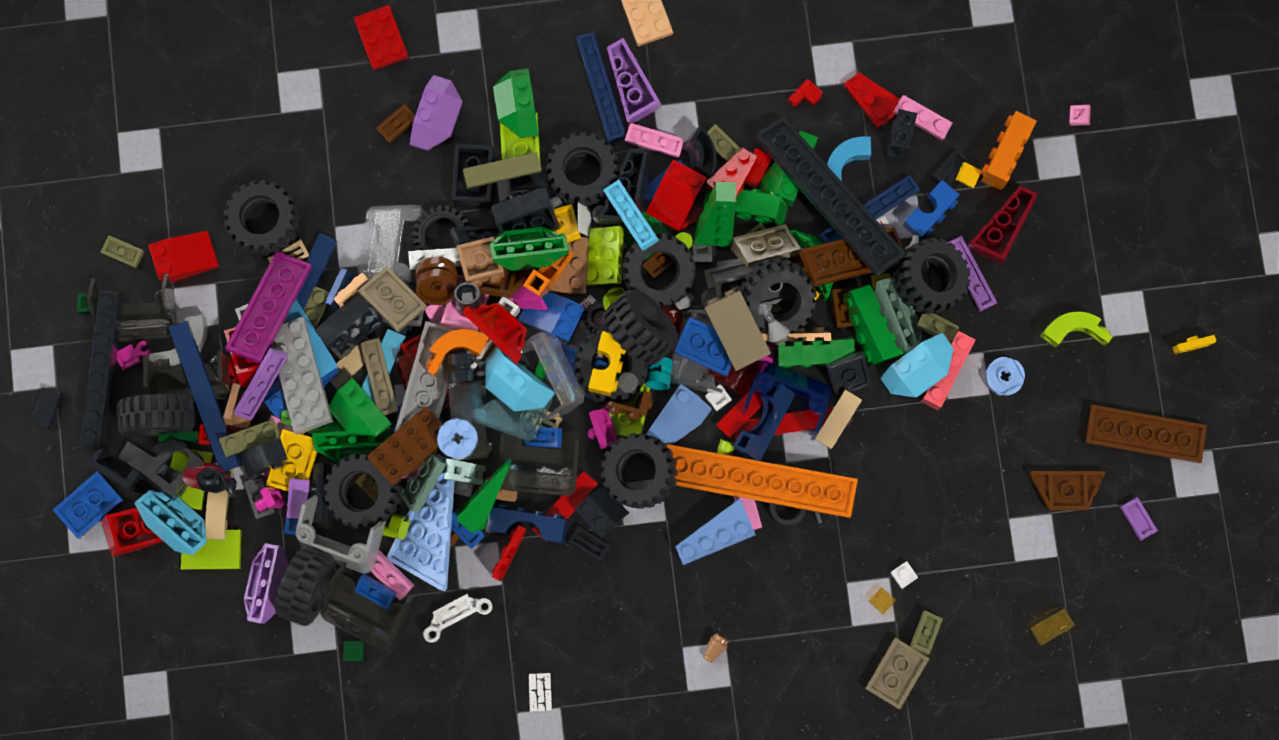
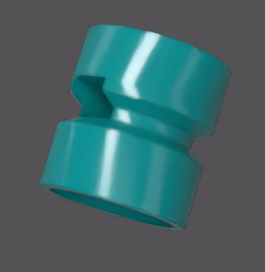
[645,357,673,390]

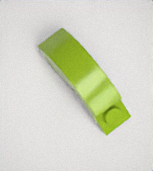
[1040,312,1113,347]

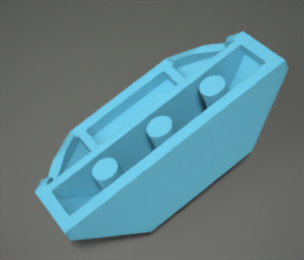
[880,333,954,398]
[485,345,555,411]
[135,490,207,555]

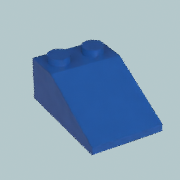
[518,292,586,345]

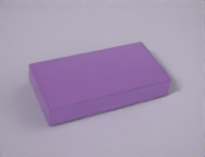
[287,479,310,519]
[1120,497,1158,541]

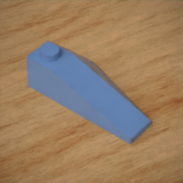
[643,384,712,460]

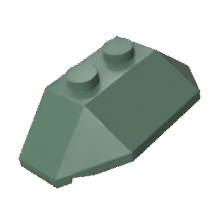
[875,277,922,353]

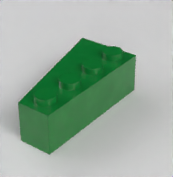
[703,188,788,227]
[843,285,904,367]

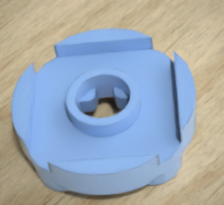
[985,357,1025,396]
[438,419,478,459]

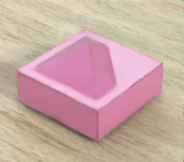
[1069,105,1091,126]

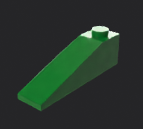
[456,458,512,534]

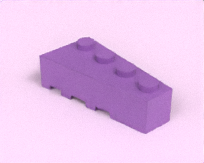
[607,38,662,125]

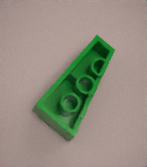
[694,182,736,247]
[776,338,854,368]

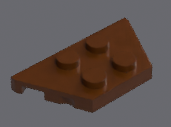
[478,267,537,298]
[1029,471,1105,510]

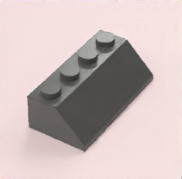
[712,258,795,307]

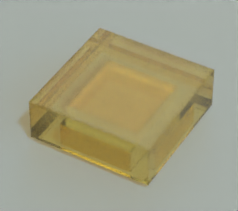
[868,587,896,615]

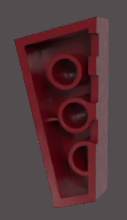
[968,186,1038,266]

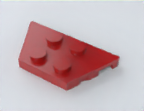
[462,303,527,364]

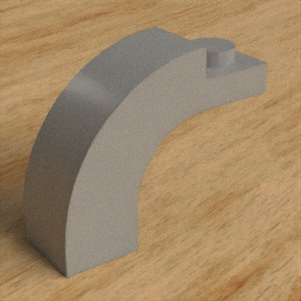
[149,315,208,369]

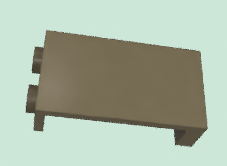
[705,288,771,371]

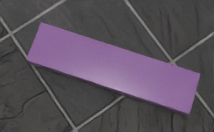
[946,236,997,312]
[234,348,288,420]

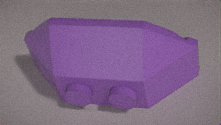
[410,75,463,151]
[244,543,289,624]

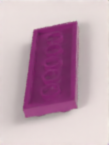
[225,251,312,364]

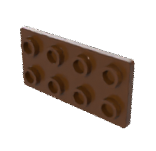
[367,406,443,486]

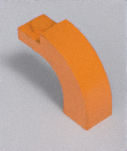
[523,250,575,298]
[426,329,489,378]

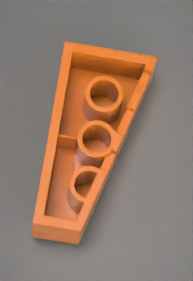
[980,111,1036,191]

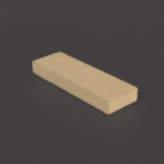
[330,337,370,389]
[815,390,862,449]

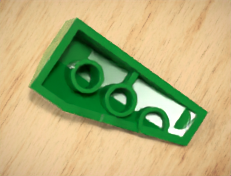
[758,131,818,206]

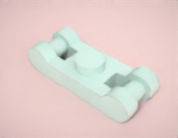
[444,459,486,486]

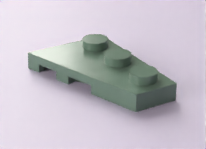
[399,453,446,513]

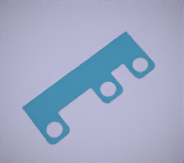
[285,300,338,378]

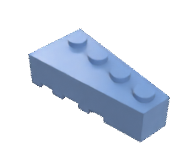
[676,499,756,565]

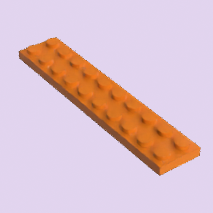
[666,444,858,518]

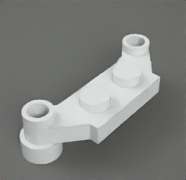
[424,594,492,642]

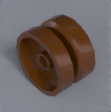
[415,257,458,305]

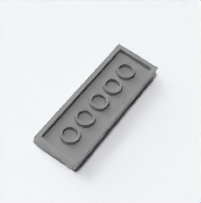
[272,317,333,435]
[394,321,458,433]

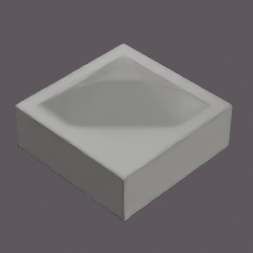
[673,293,694,310]

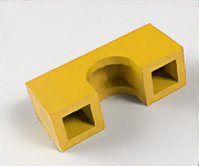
[588,331,626,396]

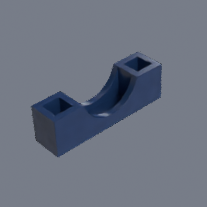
[733,380,795,461]
[486,504,569,544]

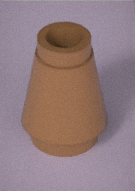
[703,633,729,663]

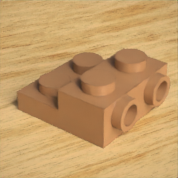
[456,237,504,287]

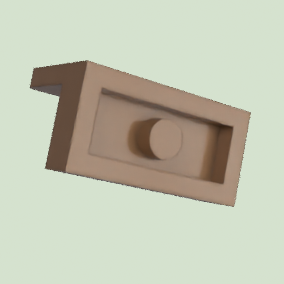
[223,384,252,429]

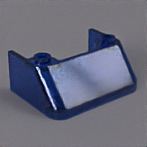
[742,363,831,441]

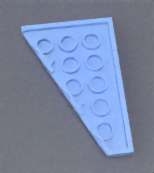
[387,454,455,591]

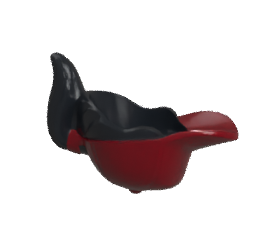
[182,463,237,497]

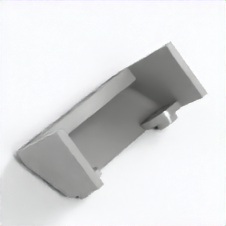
[296,496,386,573]

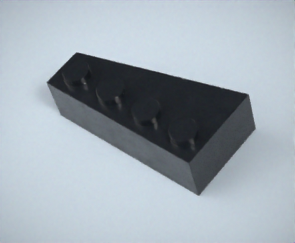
[598,148,653,228]

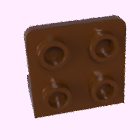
[604,391,653,420]

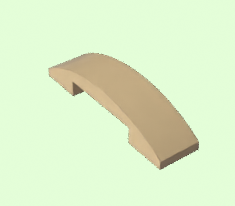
[205,462,234,540]

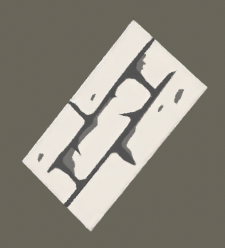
[529,673,552,712]

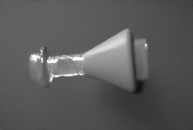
[758,302,790,345]

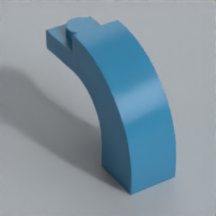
[827,137,871,180]

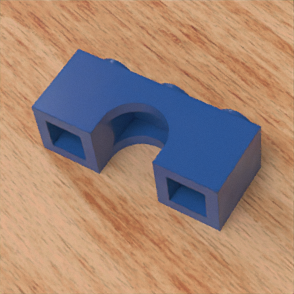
[902,180,959,240]

